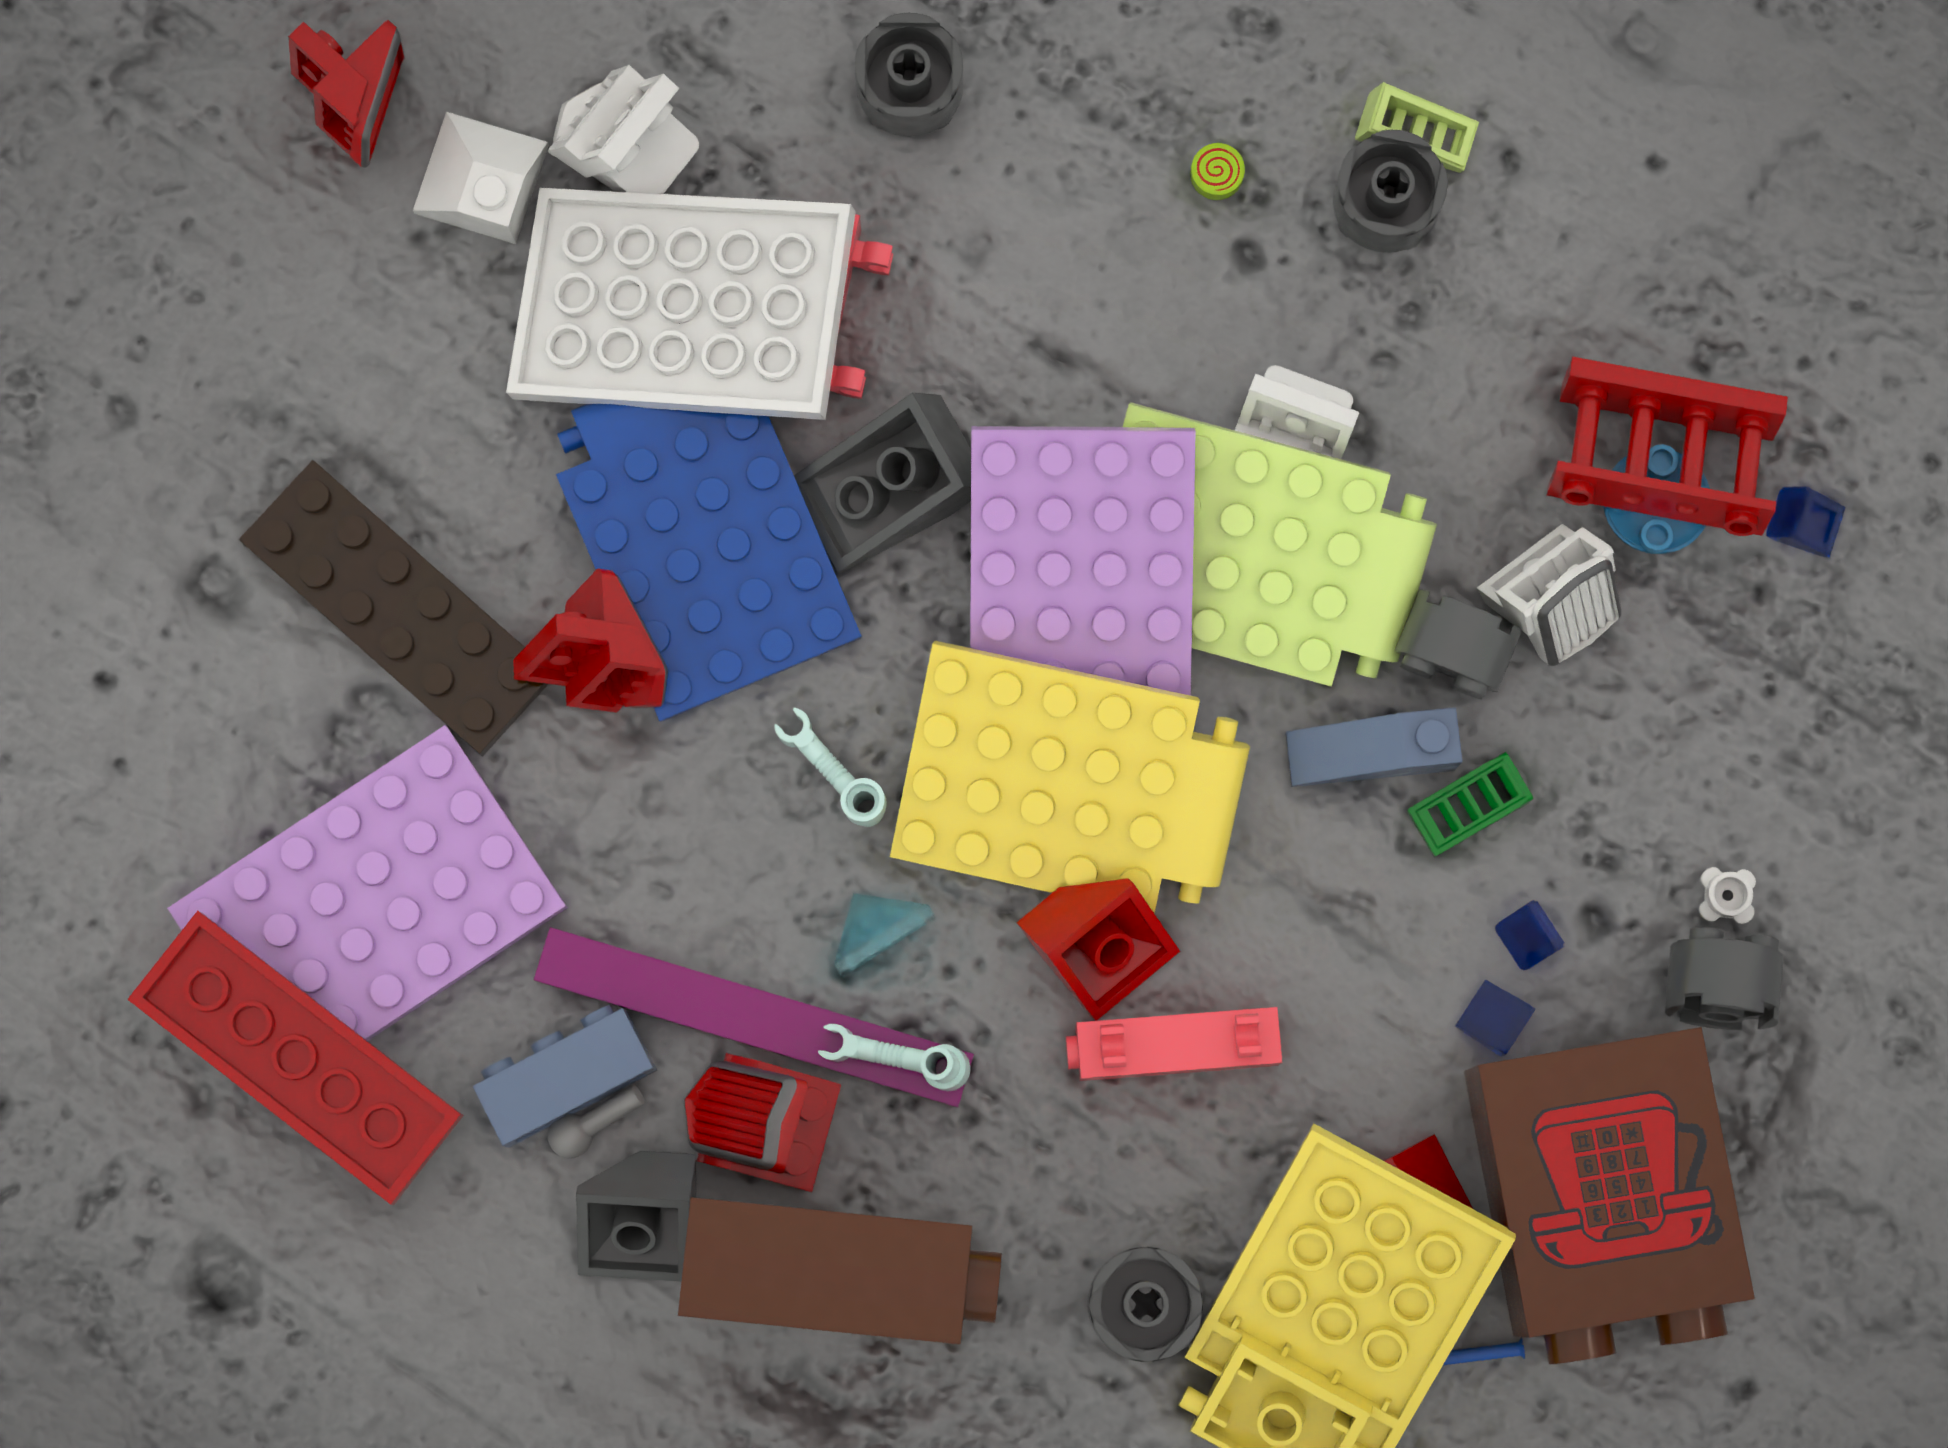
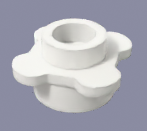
[1699,867,1756,924]

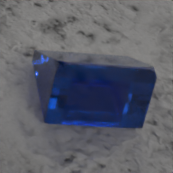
[1766,486,1846,558]
[1495,900,1565,971]
[1455,980,1536,1057]

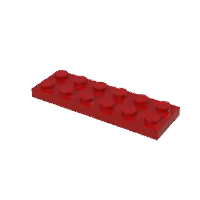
[127,910,464,1205]

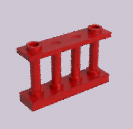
[1546,356,1788,536]

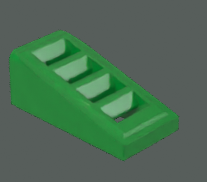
[1406,752,1534,858]

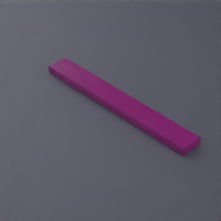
[533,927,974,1108]

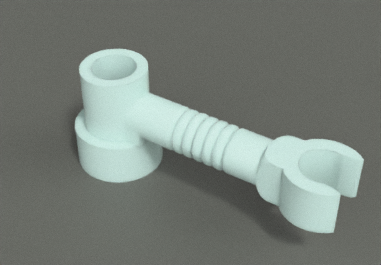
[774,708,887,827]
[818,1024,970,1091]

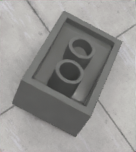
[794,392,971,573]

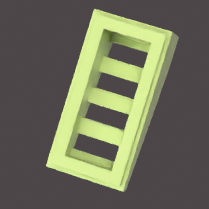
[1355,82,1479,173]

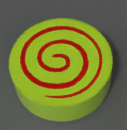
[1190,143,1245,200]

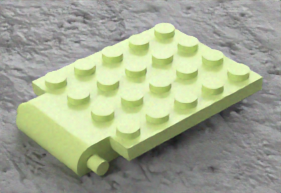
[1123,402,1437,687]

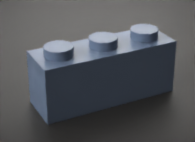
[473,1005,658,1148]

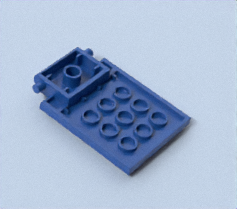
[556,404,862,722]

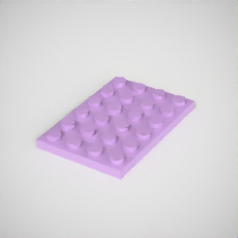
[970,426,1196,696]
[167,725,568,1041]

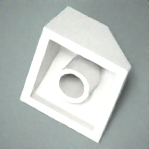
[413,112,549,244]

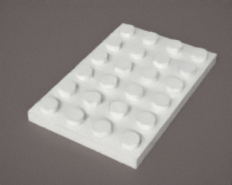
[506,188,856,420]

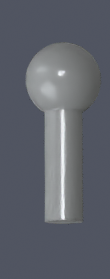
[548,1085,645,1158]

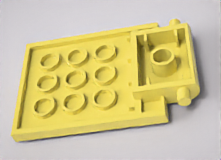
[890,641,1250,913]
[1178,1123,1516,1448]

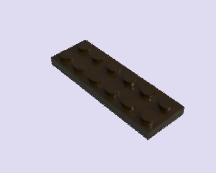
[239,460,548,757]

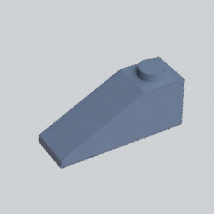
[1285,707,1463,787]

